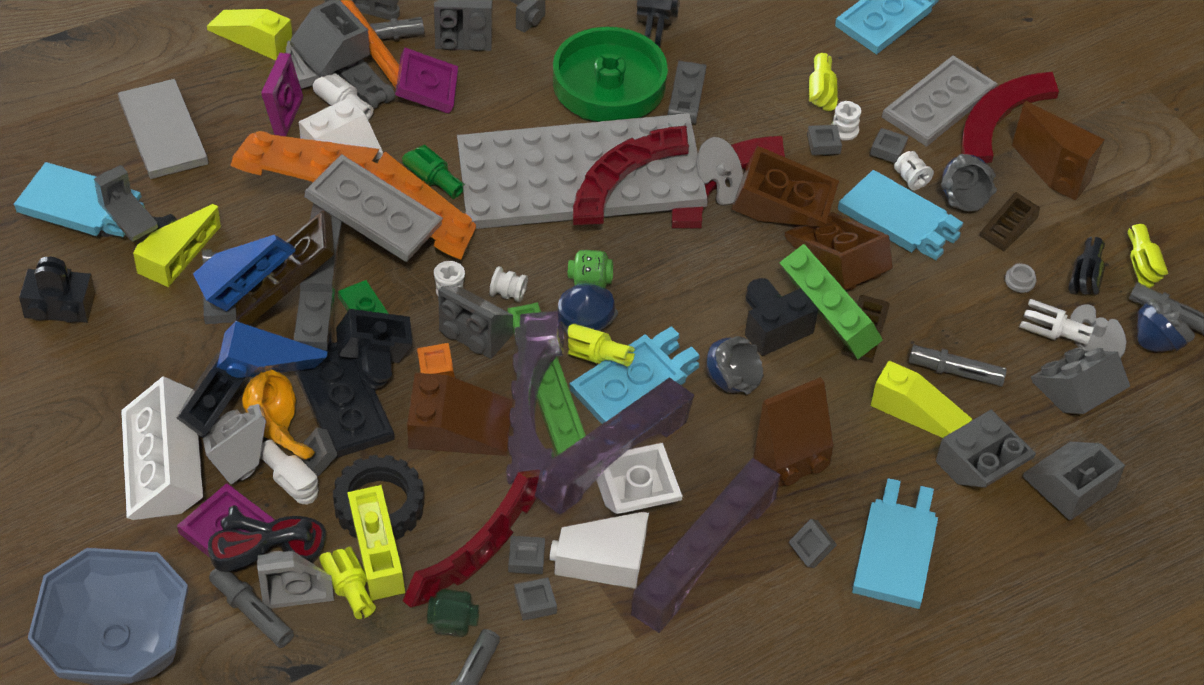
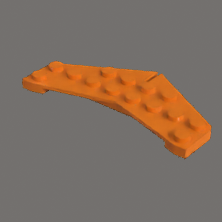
[230,131,476,260]

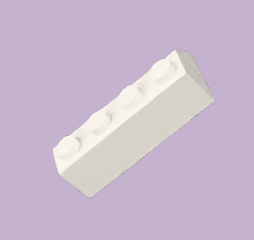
[122,376,203,520]

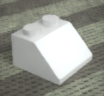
[299,97,383,160]
[596,443,682,514]

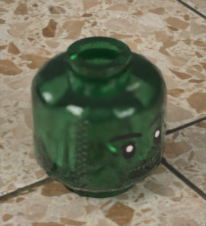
[427,589,480,637]

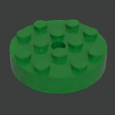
[553,27,668,122]

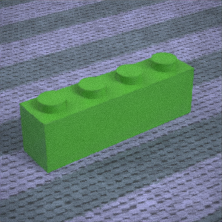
[779,244,883,359]

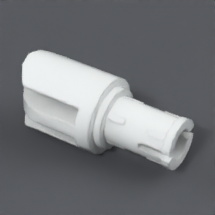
[313,73,374,119]
[1019,299,1094,346]
[260,440,319,505]

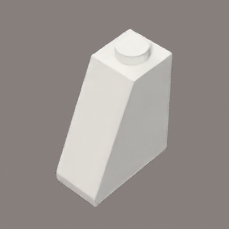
[550,512,649,588]

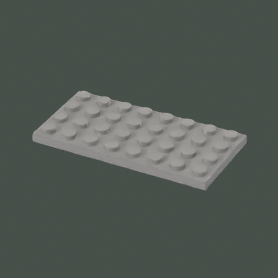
[457,113,707,229]

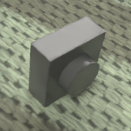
[807,125,842,155]
[870,128,908,163]
[302,428,338,476]
[789,519,837,568]
[508,536,545,574]
[514,577,557,621]

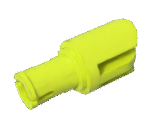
[809,53,838,111]
[1128,224,1169,288]
[568,324,635,366]
[319,547,376,619]

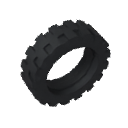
[333,455,424,540]

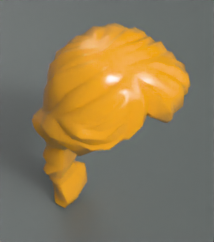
[242,370,315,460]

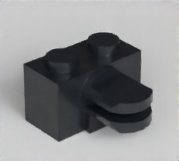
[637,0,680,49]
[19,256,96,323]
[745,278,818,357]
[336,309,413,389]

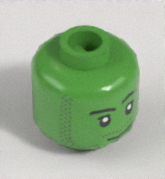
[568,250,614,288]

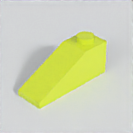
[207,9,292,60]
[133,204,221,287]
[870,361,973,438]
[347,485,405,601]

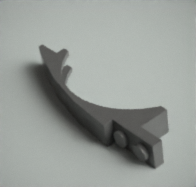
[294,203,342,350]

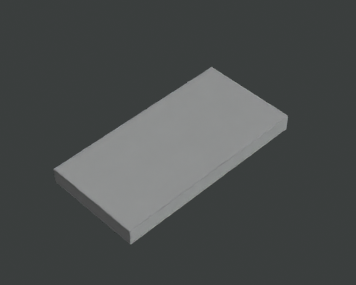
[882,56,998,147]
[118,79,208,179]
[304,154,443,262]

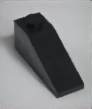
[176,352,246,438]

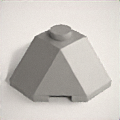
[203,404,266,484]
[257,551,334,609]

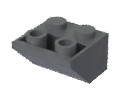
[290,0,370,77]
[434,0,493,51]
[438,286,513,359]
[1031,347,1130,414]
[936,409,1036,488]
[1023,441,1125,520]

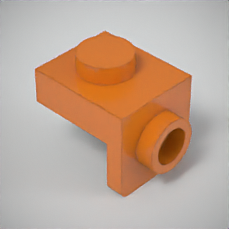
[417,343,455,378]

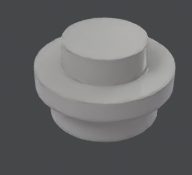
[1005,264,1036,293]

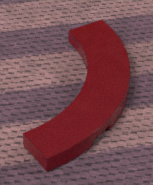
[961,72,1059,163]
[573,126,689,225]
[671,136,785,228]
[402,469,547,608]

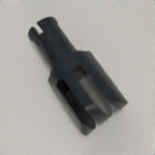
[1068,237,1105,295]

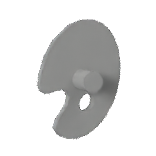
[697,137,743,206]
[1070,304,1127,358]

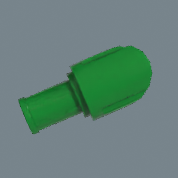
[402,144,465,199]

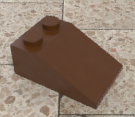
[1012,101,1105,201]
[731,146,839,227]
[785,212,893,290]
[407,373,513,456]
[753,377,834,490]

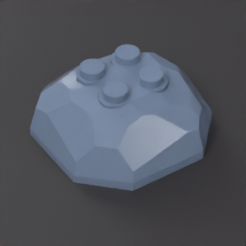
[28,548,189,685]

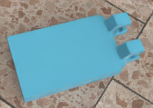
[835,0,939,55]
[14,162,144,237]
[838,170,963,260]
[570,326,700,432]
[852,478,938,609]

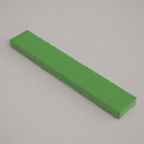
[507,302,591,463]

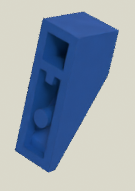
[193,235,296,311]
[217,321,327,378]

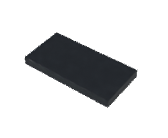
[294,342,395,459]

